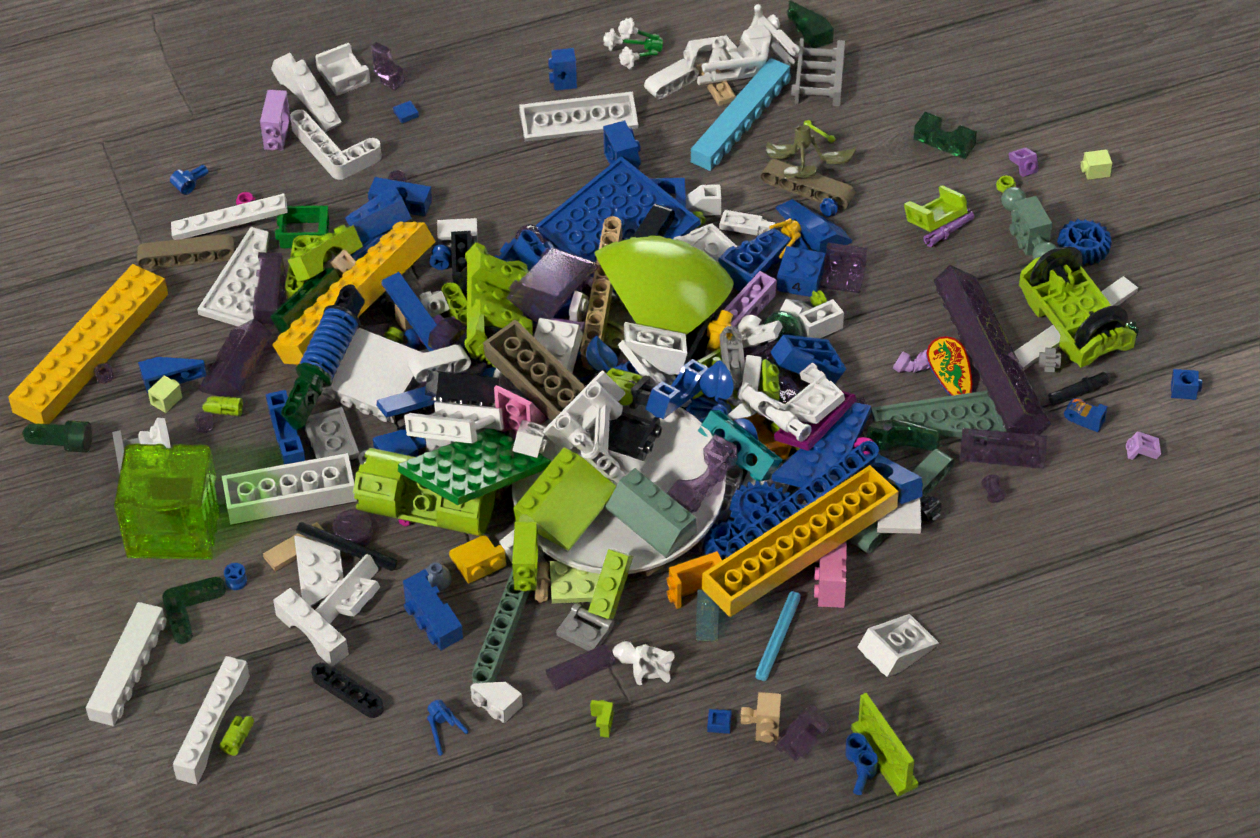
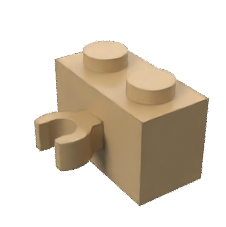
[741,692,781,743]

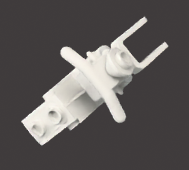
[684,4,799,85]

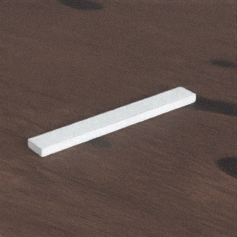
[1008,276,1138,372]

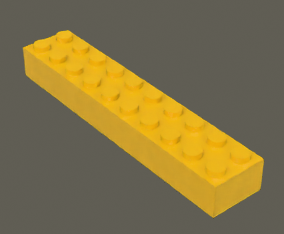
[272,221,436,365]
[8,264,168,428]
[702,465,899,617]

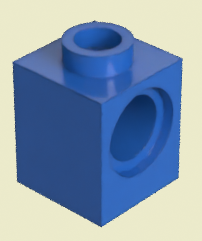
[1171,369,1202,400]

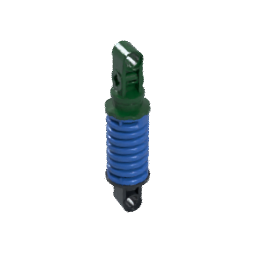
[281,284,365,429]

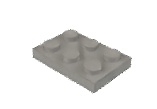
[304,407,359,461]

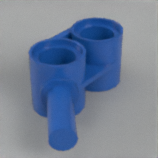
[845,733,878,795]

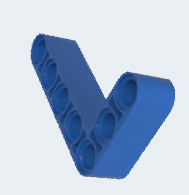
[513,230,577,324]

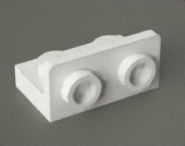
[138,418,171,467]

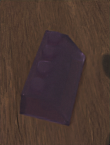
[198,318,272,397]

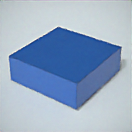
[393,101,419,123]
[707,709,732,734]

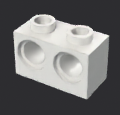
[512,419,548,458]

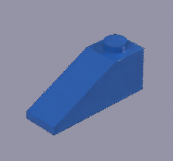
[138,357,207,393]

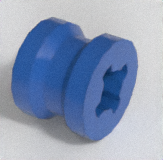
[430,245,452,270]
[224,563,247,590]

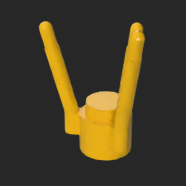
[769,218,801,259]

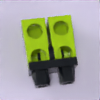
[606,368,658,409]

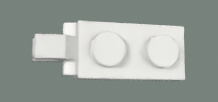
[719,210,775,235]

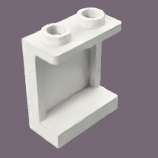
[316,43,370,96]

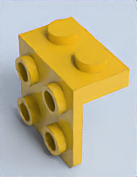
[449,535,506,584]

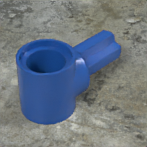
[170,165,209,195]

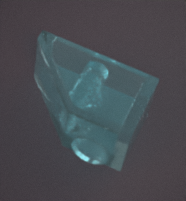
[696,590,719,642]

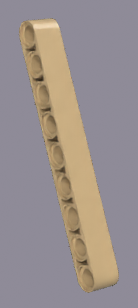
[580,216,623,370]

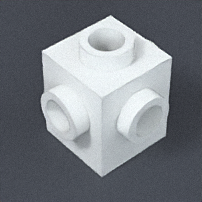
[419,291,449,318]

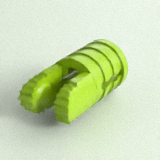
[202,396,243,417]
[219,716,254,756]

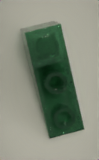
[787,1,834,48]

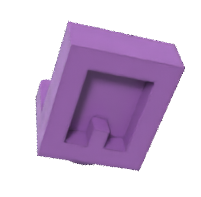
[1009,147,1039,177]

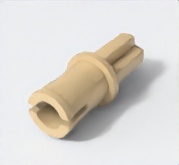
[535,562,551,603]

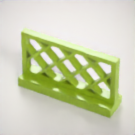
[851,693,918,797]

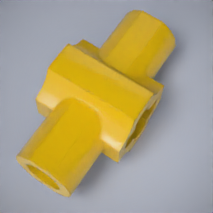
[706,310,733,352]

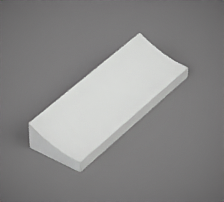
[519,92,638,142]

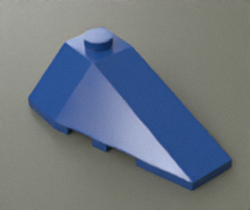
[776,199,852,255]
[718,229,791,292]

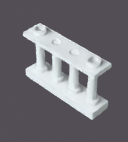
[404,401,504,443]

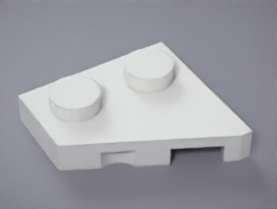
[569,291,589,322]

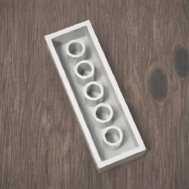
[222,453,357,525]

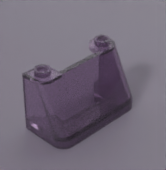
[507,247,599,323]

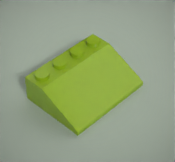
[514,447,616,551]

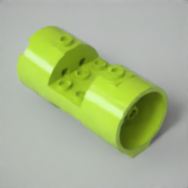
[353,448,497,536]

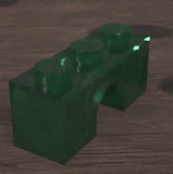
[913,112,977,159]

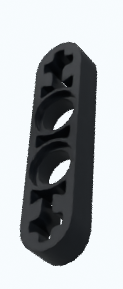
[311,663,384,718]

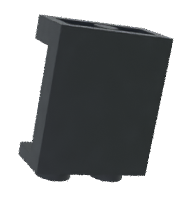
[608,412,662,461]

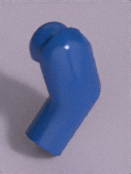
[404,328,420,349]

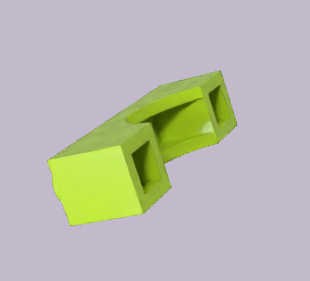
[288,225,363,282]

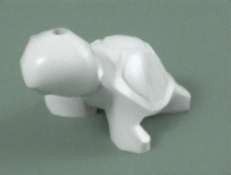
[612,641,675,685]

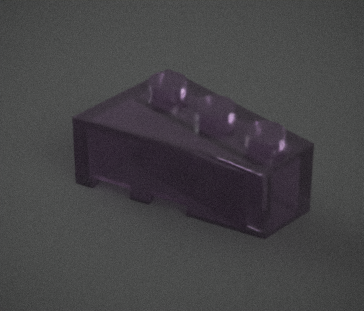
[253,252,287,325]

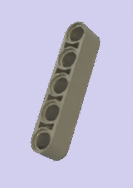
[760,159,855,210]
[137,234,235,270]

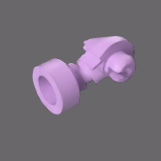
[892,350,930,373]

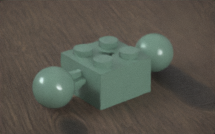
[1001,187,1057,259]

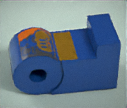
[1064,398,1108,432]

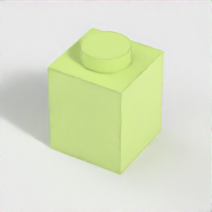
[1081,150,1112,180]
[148,376,182,413]

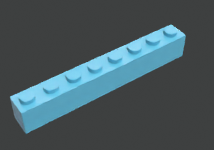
[691,58,791,171]

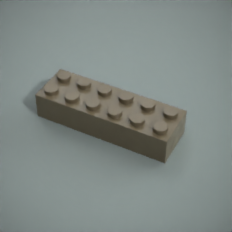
[483,319,585,421]

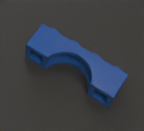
[645,359,708,419]
[265,390,305,465]
[850,453,923,504]

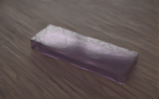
[546,644,615,690]

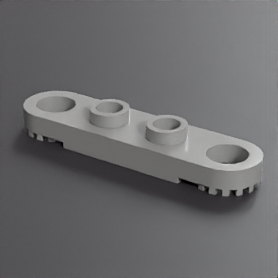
[720,326,745,406]

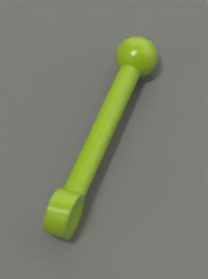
[804,120,835,143]

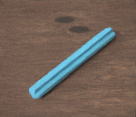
[756,591,801,681]

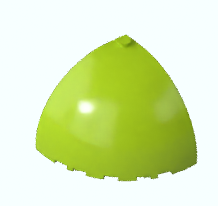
[594,236,734,335]

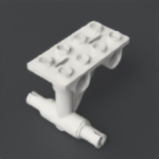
[543,371,627,485]

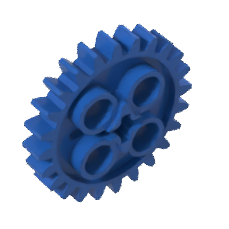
[729,480,790,539]

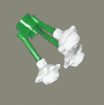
[604,18,663,70]

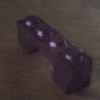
[667,434,738,514]

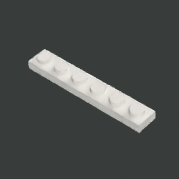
[171,194,288,240]

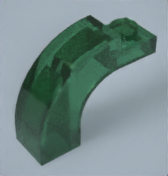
[867,420,941,451]

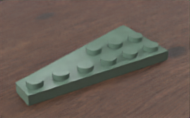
[871,390,1008,442]

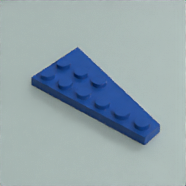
[772,402,871,492]

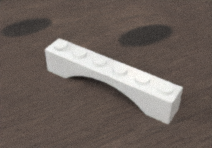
[173,656,250,785]

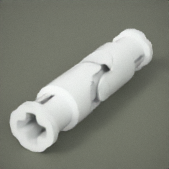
[737,382,811,442]

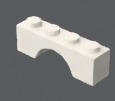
[273,588,349,667]

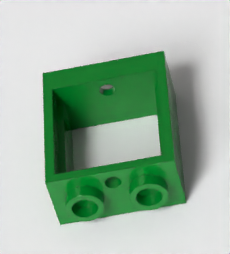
[275,205,330,248]

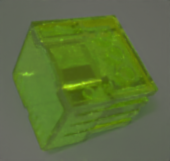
[114,443,220,560]

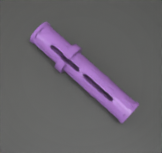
[923,208,974,247]

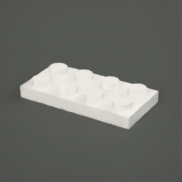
[618,340,692,407]

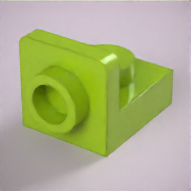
[590,700,614,738]

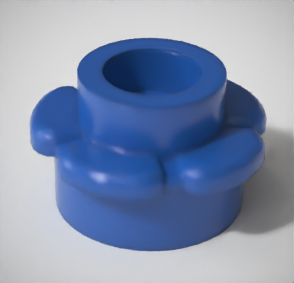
[820,198,838,216]

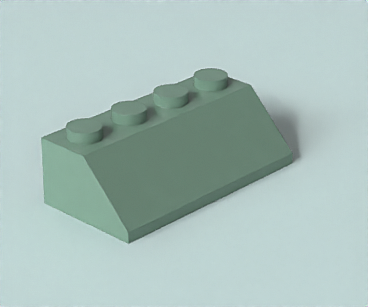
[606,468,697,558]

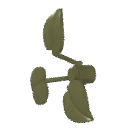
[766,125,856,178]

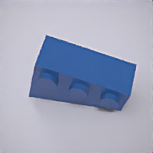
[345,185,412,243]
[771,334,846,384]

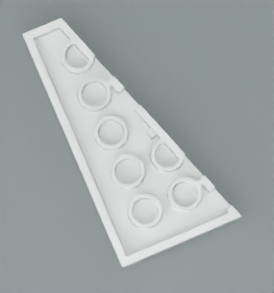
[197,227,269,331]

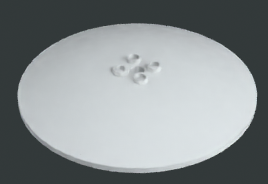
[512,405,726,574]

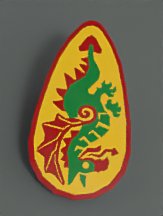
[926,336,972,396]

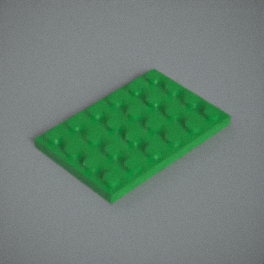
[398,428,551,505]

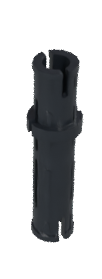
[1048,372,1109,406]

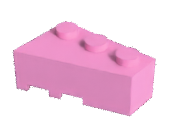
[814,542,847,608]

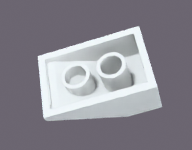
[624,322,687,375]
[857,614,939,677]

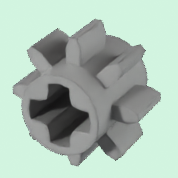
[1039,348,1061,373]

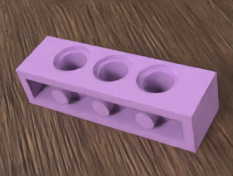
[715,271,776,329]

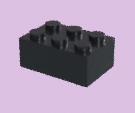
[425,370,499,407]

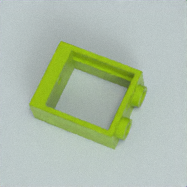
[512,522,538,591]

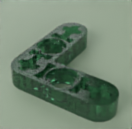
[162,577,226,644]

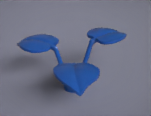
[586,335,639,374]
[699,360,758,452]

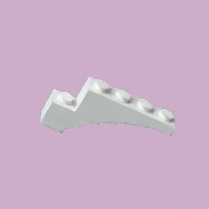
[271,53,342,132]

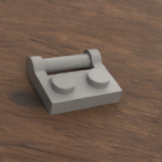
[556,603,615,653]

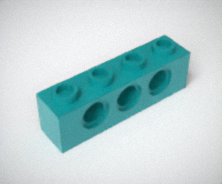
[698,410,783,482]

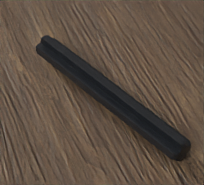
[296,522,397,571]

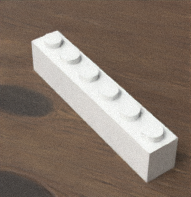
[86,602,167,726]

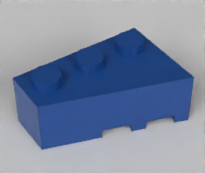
[403,569,463,650]

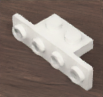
[315,554,380,624]

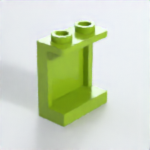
[904,185,968,232]
[727,359,780,411]

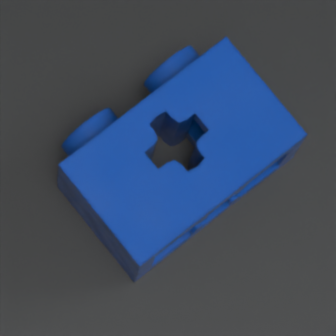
[548,48,577,91]

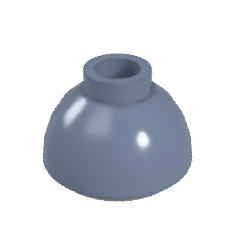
[425,562,452,591]

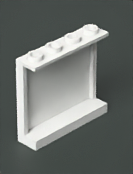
[322,328,422,423]

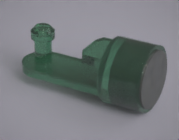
[22,420,92,453]

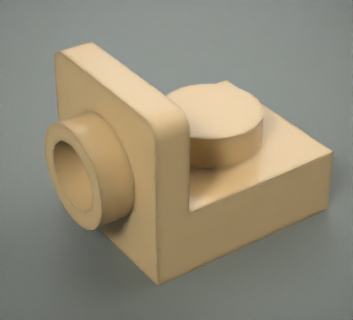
[329,249,356,279]

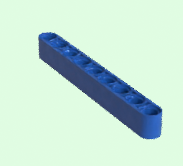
[724,441,879,559]

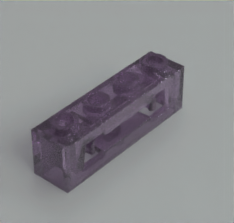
[959,428,1047,469]

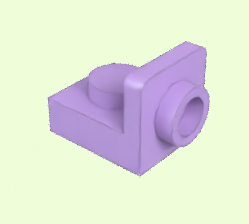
[1126,431,1161,460]

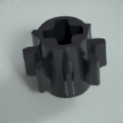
[920,495,942,522]

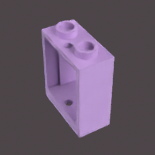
[260,90,290,150]

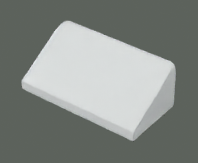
[742,355,762,391]
[727,401,758,419]

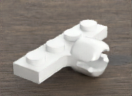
[705,315,783,355]

